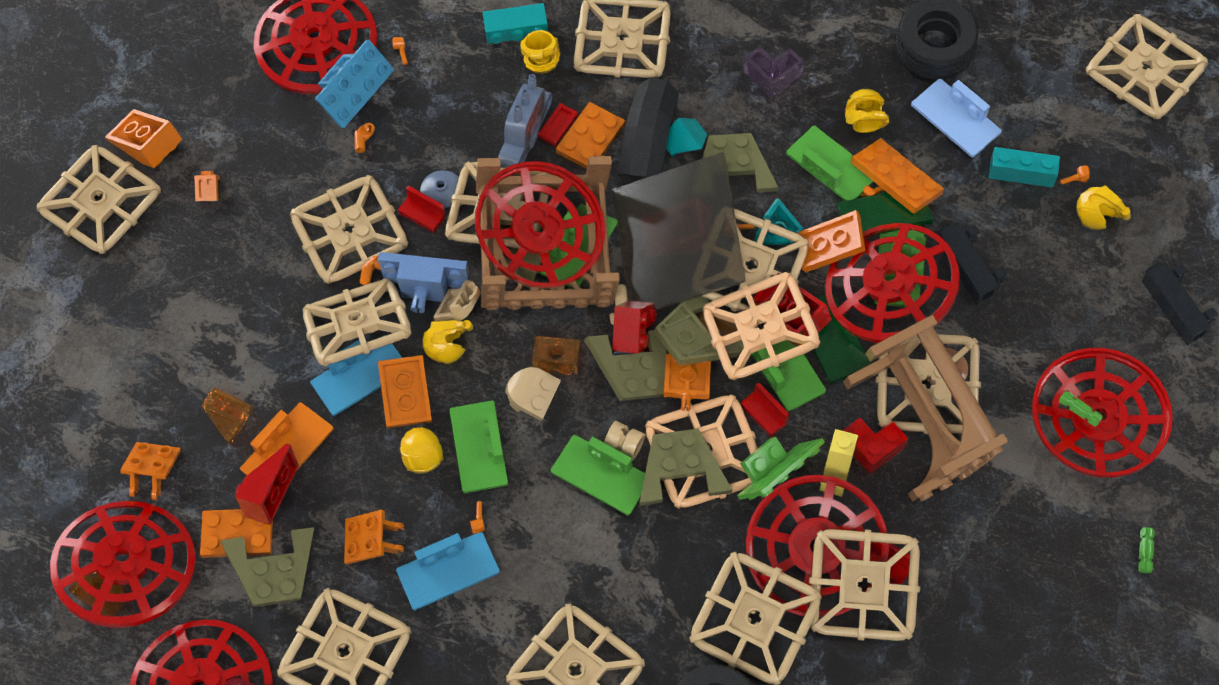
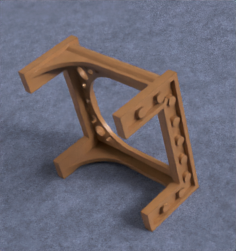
[476,156,619,310]
[843,315,1008,502]

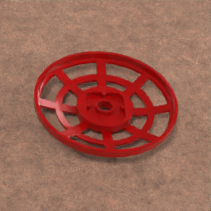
[254,0,378,94]
[475,161,605,289]
[825,223,960,343]
[1032,348,1173,478]
[746,475,889,618]
[50,501,196,628]
[130,619,273,685]

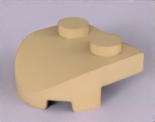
[434,280,481,322]
[506,367,561,421]

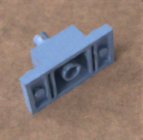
[378,252,471,313]

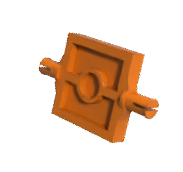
[664,354,711,411]

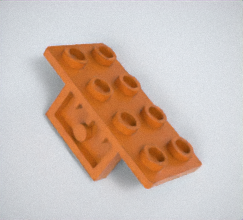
[240,402,334,475]

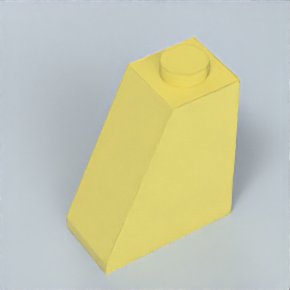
[819,429,858,497]

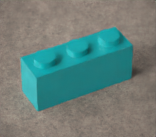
[483,3,548,44]
[988,147,1060,188]

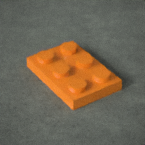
[556,102,625,169]
[797,210,865,273]
[378,355,432,428]
[200,509,273,558]

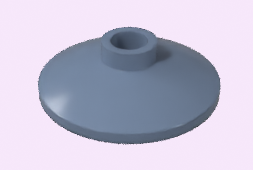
[420,170,459,209]

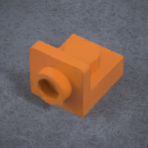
[194,171,220,202]

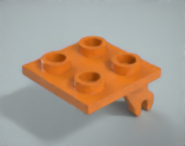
[120,442,181,500]
[344,510,404,564]

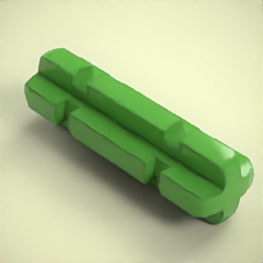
[1059,391,1103,426]
[1138,527,1155,574]

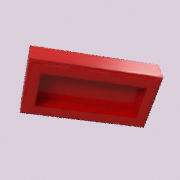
[538,103,578,147]

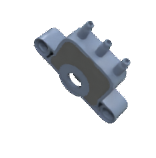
[498,74,552,168]

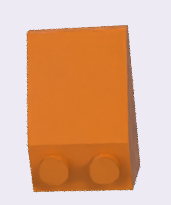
[105,109,182,168]

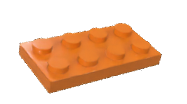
[851,138,944,214]

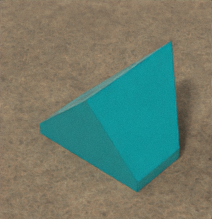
[666,118,707,156]
[754,199,803,245]

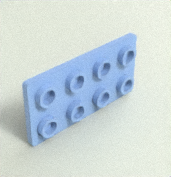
[911,79,1002,158]

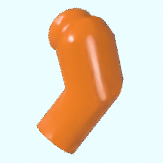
[354,123,375,153]
[360,256,381,285]

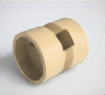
[604,421,645,461]

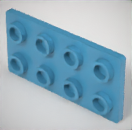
[315,40,394,128]
[310,335,402,416]
[396,532,500,611]

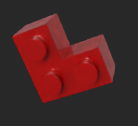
[612,301,656,354]
[843,418,908,474]

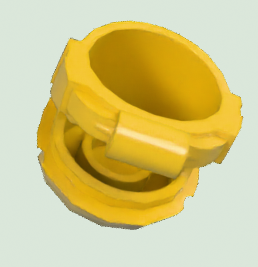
[521,30,560,74]
[845,89,889,133]
[1076,185,1131,230]
[422,320,473,364]
[400,427,443,474]

